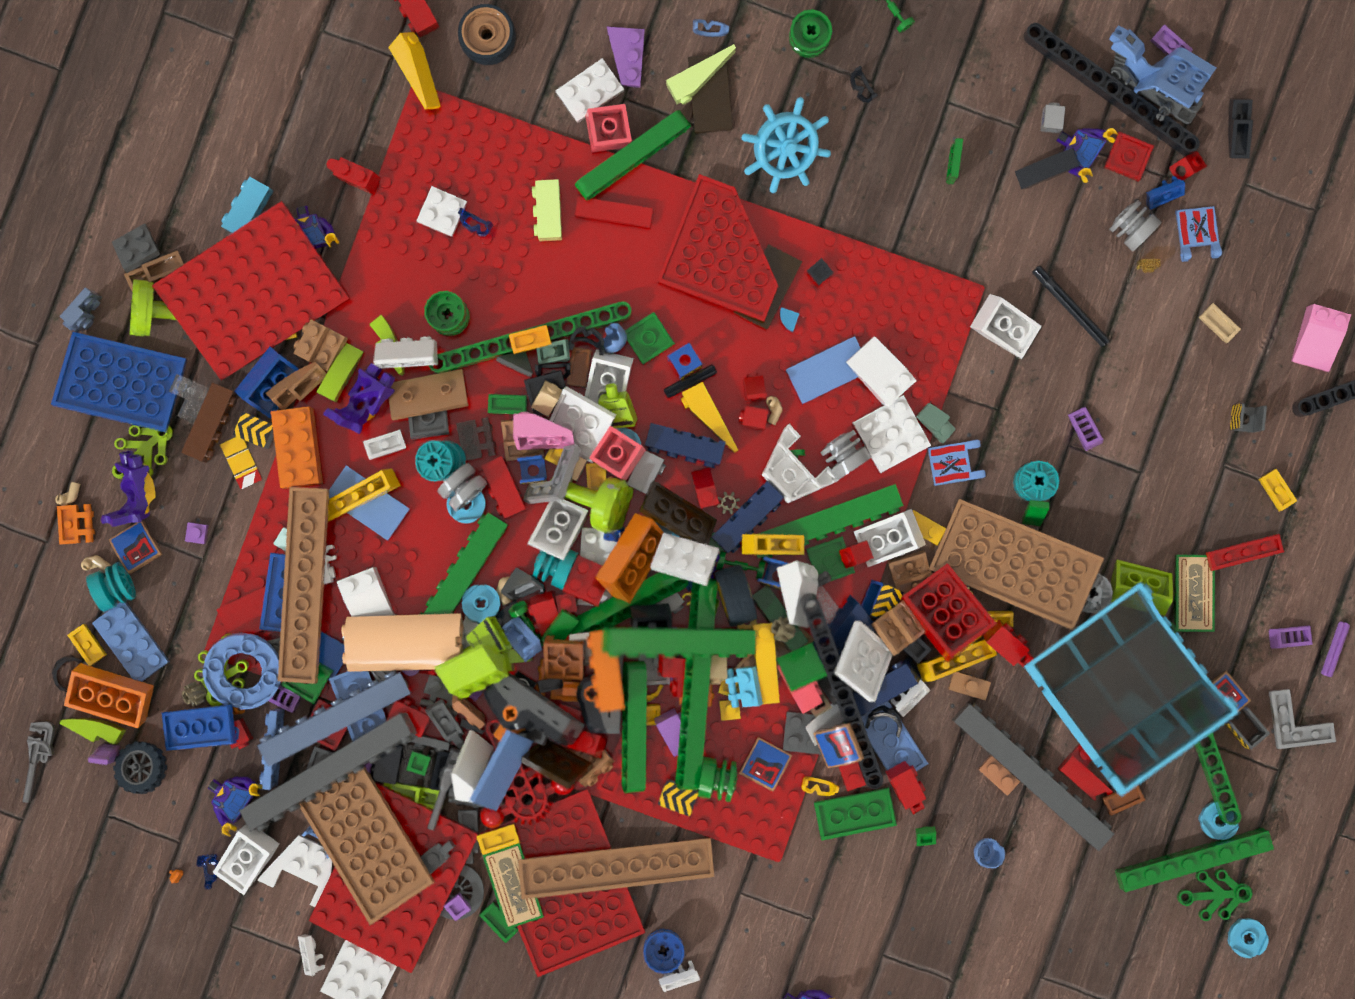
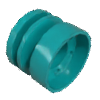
[415,440,466,481]
[1013,461,1059,502]
[532,550,579,590]
[86,562,136,612]

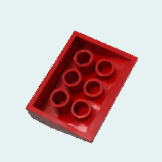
[899,563,997,663]

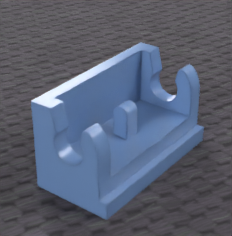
[502,616,543,662]

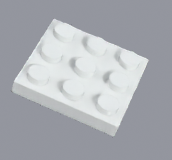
[549,386,616,463]
[853,395,931,473]
[835,621,893,702]
[320,940,397,999]

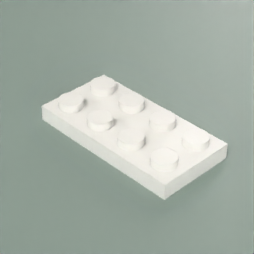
[577,527,621,606]

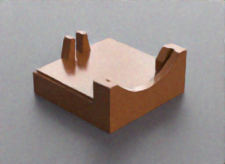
[544,636,586,680]

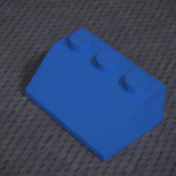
[234,347,299,419]

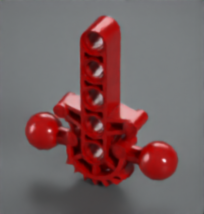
[480,720,575,828]

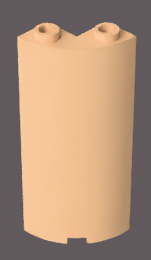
[342,614,464,672]

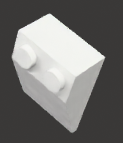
[970,294,1042,359]
[846,336,917,406]
[585,349,634,404]
[528,499,588,560]
[854,509,926,567]
[777,561,818,628]
[337,567,395,617]
[213,824,279,895]

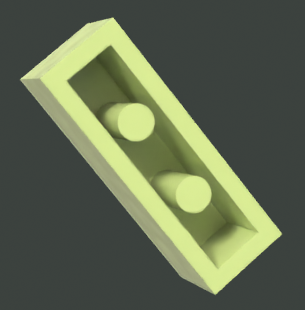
[532,180,562,241]

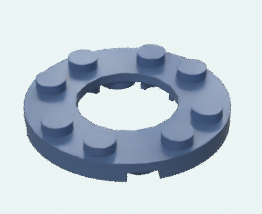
[203,633,281,710]

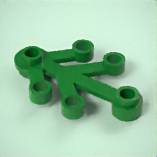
[1177,869,1253,921]

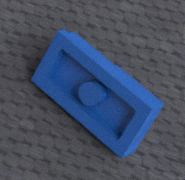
[1146,176,1185,210]

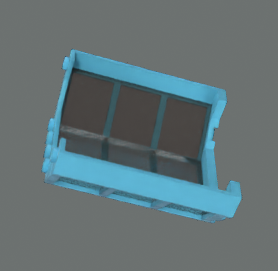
[1024,583,1239,796]

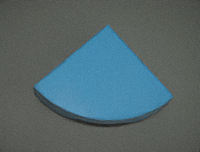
[780,307,799,332]

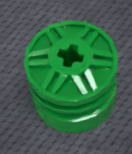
[424,291,470,336]
[697,757,738,802]

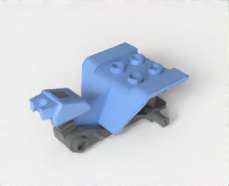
[1109,25,1216,124]

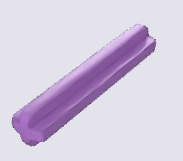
[1321,622,1350,677]

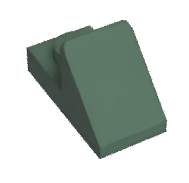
[537,339,570,365]
[916,403,956,443]

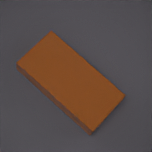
[567,347,592,388]
[1101,785,1145,816]

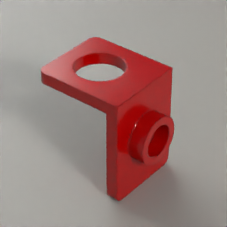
[1169,151,1207,181]

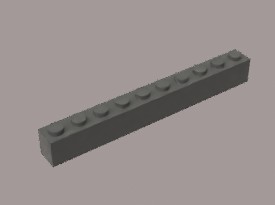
[952,703,1114,851]
[240,713,418,832]

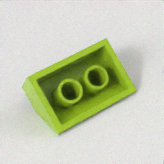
[1110,560,1173,616]
[435,644,509,699]

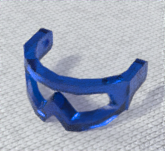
[458,208,493,237]
[603,526,627,542]
[196,854,220,890]

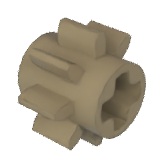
[717,491,740,515]
[771,617,796,642]
[182,681,207,707]

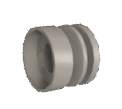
[1109,200,1162,252]
[820,430,872,480]
[1082,573,1113,613]

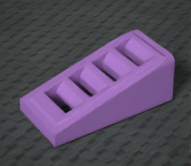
[1068,407,1103,451]
[1269,626,1313,648]
[268,684,302,713]
[88,743,120,765]

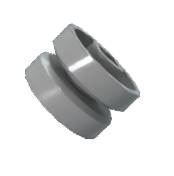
[437,463,487,512]

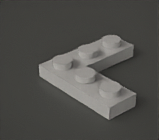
[523,445,581,504]
[1269,689,1336,749]

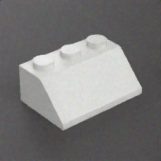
[374,337,438,368]
[451,730,494,803]

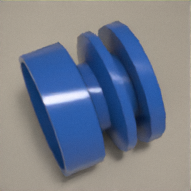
[643,928,684,974]

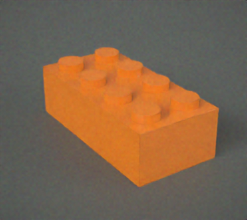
[271,407,323,489]
[595,513,664,603]
[587,630,625,712]
[64,663,154,728]

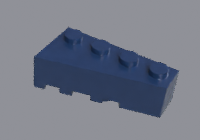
[645,423,726,469]
[711,481,784,554]
[812,595,876,672]
[845,657,921,716]

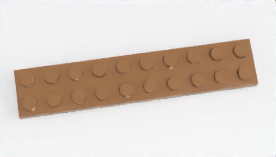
[278,487,329,684]
[518,837,715,899]

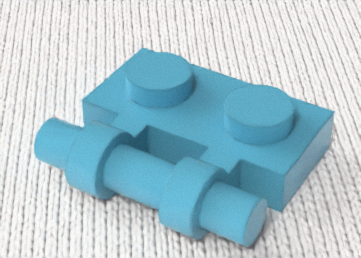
[725,666,763,708]

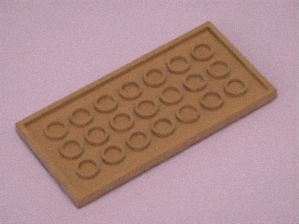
[929,499,1104,630]
[300,766,435,925]

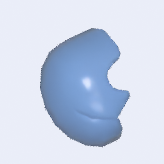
[603,322,627,353]
[974,838,1005,868]

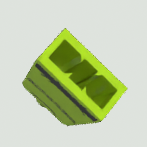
[598,383,637,428]
[463,616,513,653]

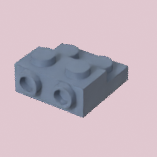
[59,288,102,333]

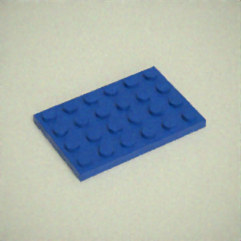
[51,332,187,433]

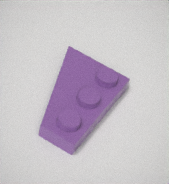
[607,27,645,88]

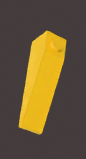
[388,32,440,109]
[680,382,738,453]
[328,469,400,521]
[751,623,779,704]
[917,639,997,682]

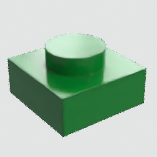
[406,751,431,776]
[916,826,936,846]

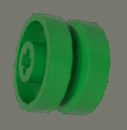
[789,9,832,58]

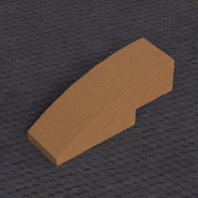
[124,250,183,292]
[266,362,327,410]

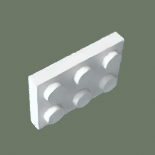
[556,59,624,123]
[651,533,719,586]

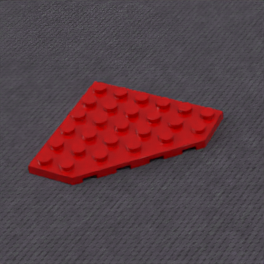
[657,174,779,322]

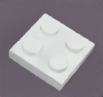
[417,186,468,237]

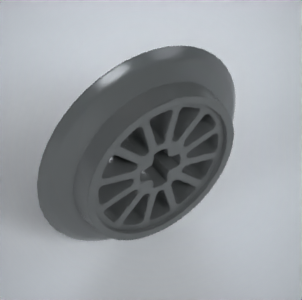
[441,865,484,920]

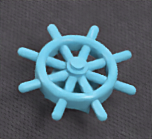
[742,97,831,193]

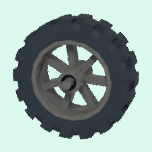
[113,742,167,794]

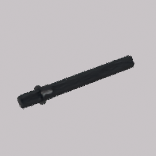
[1032,265,1110,347]

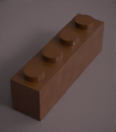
[181,382,238,463]

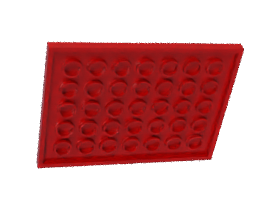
[152,201,349,381]
[309,782,480,973]
[480,788,645,977]

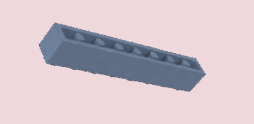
[257,671,411,767]

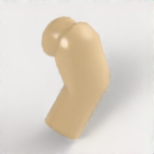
[55,482,81,506]

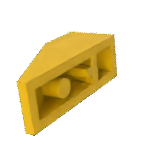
[742,534,804,555]

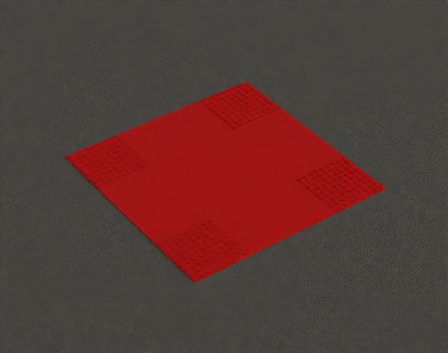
[204,87,984,862]

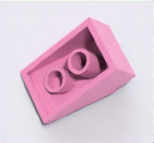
[1291,304,1351,372]
[513,412,575,450]

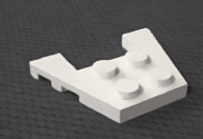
[762,424,838,503]
[258,835,333,907]

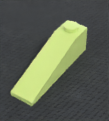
[666,44,736,105]

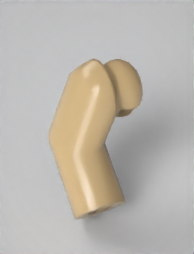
[766,396,783,425]
[81,555,112,572]
[496,577,511,606]

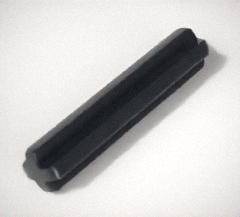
[664,364,717,398]

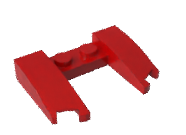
[1057,711,1141,801]

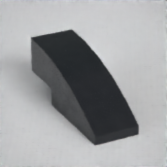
[1228,98,1253,159]
[1015,148,1080,189]

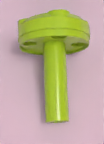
[130,279,176,336]
[550,477,633,534]

